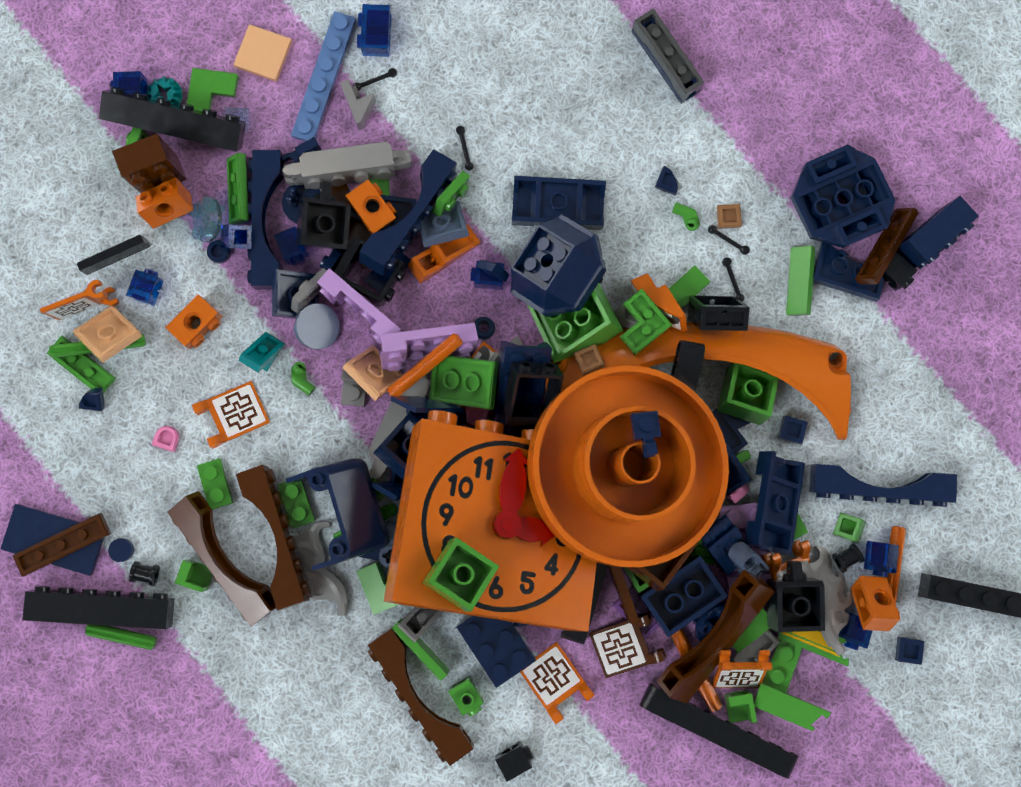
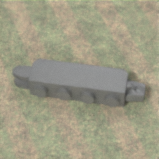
[282,142,412,189]
[369,370,432,479]

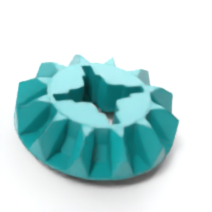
[146,76,183,106]

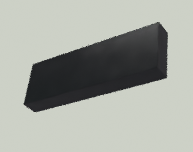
[77,235,150,275]

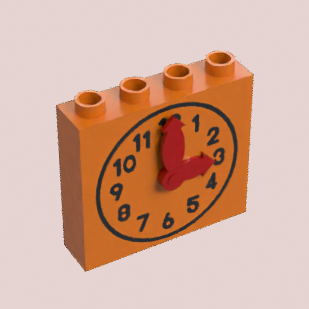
[383,410,597,632]

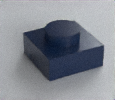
[778,415,808,445]
[895,636,924,665]

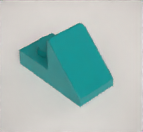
[238,332,285,373]

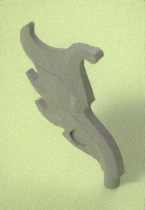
[290,522,349,616]
[800,545,852,656]

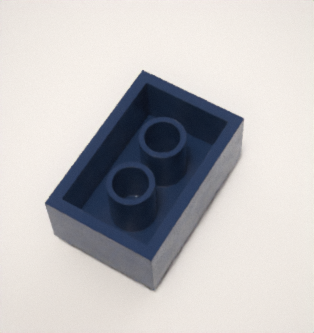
[896,196,979,269]
[638,555,728,638]
[456,615,536,688]

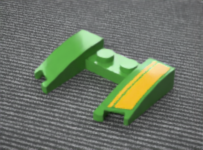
[754,631,849,731]

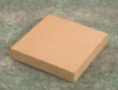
[233,24,292,82]
[73,305,142,363]
[343,345,403,401]

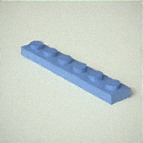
[291,11,356,142]

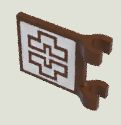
[589,612,667,678]

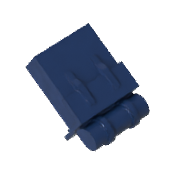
[701,515,745,575]

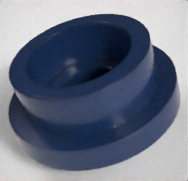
[474,317,495,340]

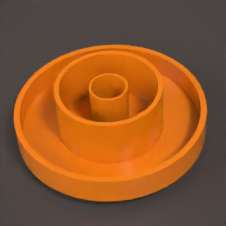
[527,365,729,567]

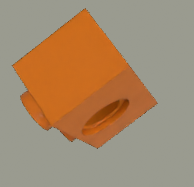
[135,177,194,229]
[345,179,397,235]
[165,294,223,349]
[850,576,900,631]

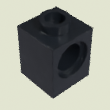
[882,252,918,291]
[495,741,534,782]

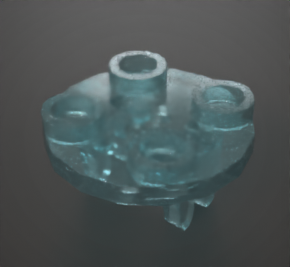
[190,196,227,242]

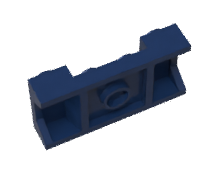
[512,176,606,230]
[492,341,552,437]
[744,451,805,555]

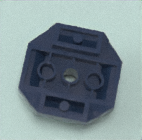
[790,144,896,248]
[510,214,607,317]

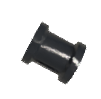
[832,544,865,573]
[129,561,160,586]

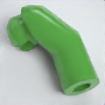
[672,202,700,231]
[291,362,316,396]

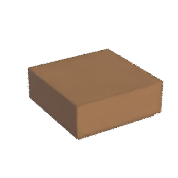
[716,204,742,229]
[573,344,605,376]

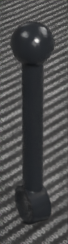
[353,68,397,91]
[456,126,474,171]
[708,225,750,255]
[722,257,745,302]

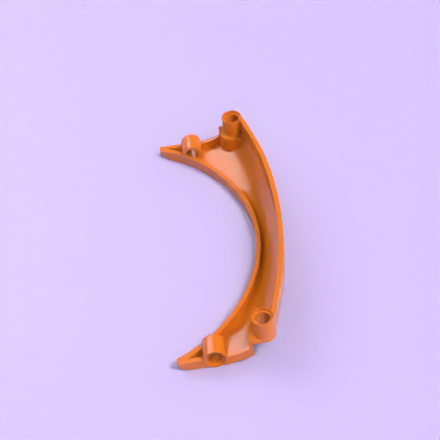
[544,322,851,440]

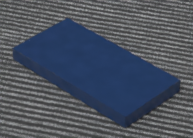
[0,504,104,576]

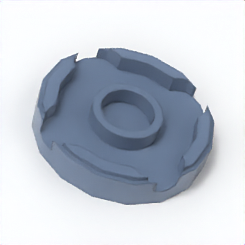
[293,303,340,350]

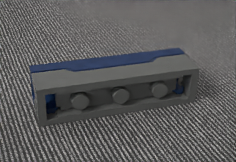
[631,8,704,104]

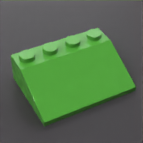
[527,283,624,363]

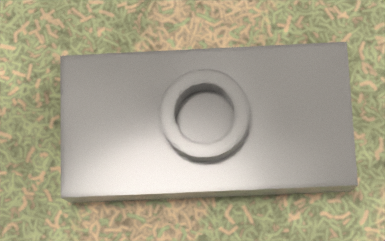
[291,268,327,313]
[730,630,780,662]

